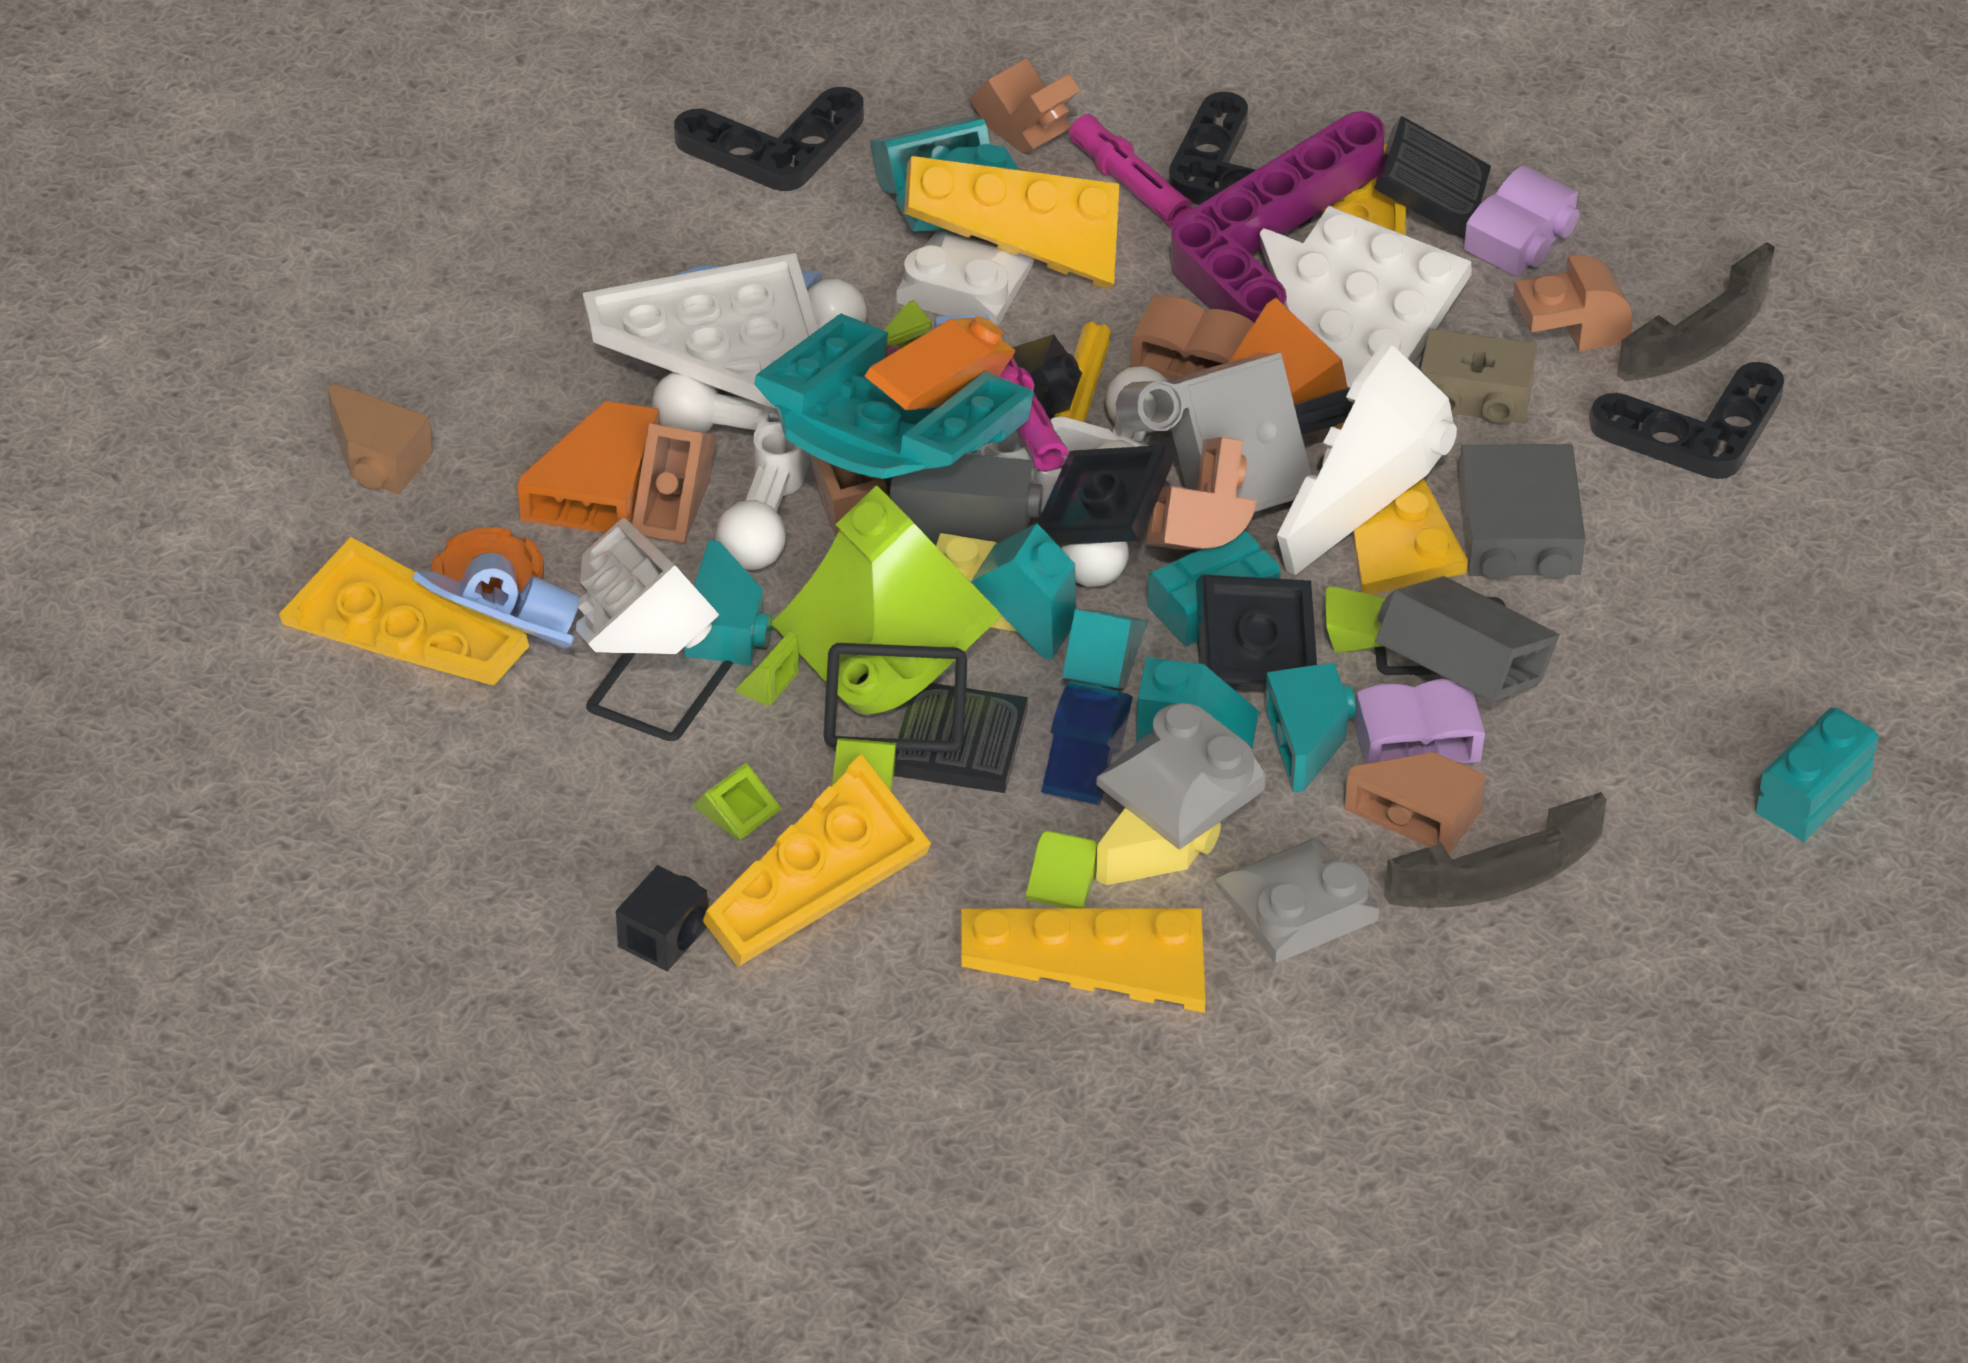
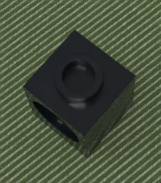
[1012,334,1082,416]
[616,865,708,972]

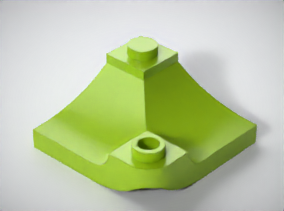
[772,485,1002,715]

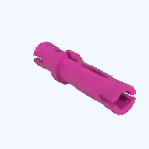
[1069,114,1193,228]
[999,356,1068,471]

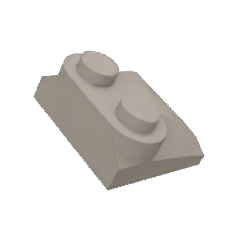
[1097,703,1266,850]
[1215,837,1379,963]

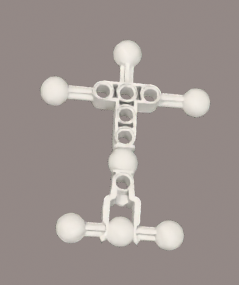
[651,278,1167,588]

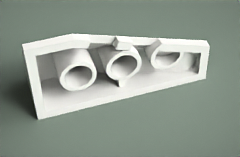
[1277,342,1457,575]
[576,517,719,654]

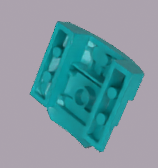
[754,313,1034,479]

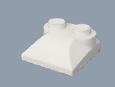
[896,230,1034,326]

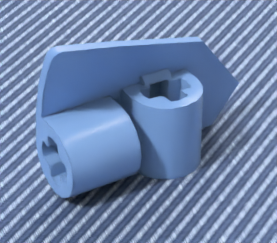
[412,553,580,649]

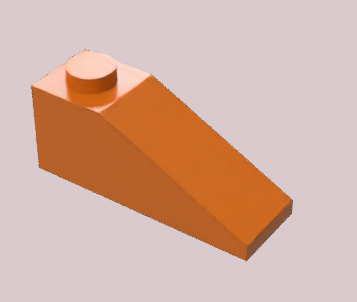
[865,316,1016,410]

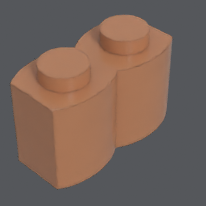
[1130,295,1254,379]

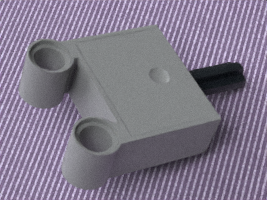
[1116,352,1354,529]

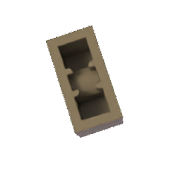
[1421,329,1537,424]

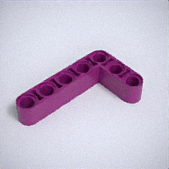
[1171,111,1385,323]

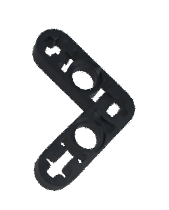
[674,87,864,191]
[1168,92,1314,226]
[1590,362,1784,479]

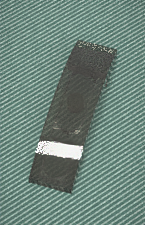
[1617,242,1775,382]
[1384,792,1607,908]

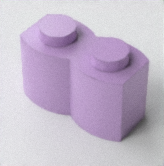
[1464,165,1580,277]
[1353,679,1485,764]

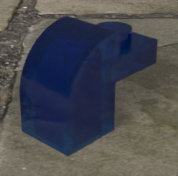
[1041,681,1133,806]

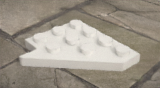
[1259,206,1472,387]
[583,253,818,408]

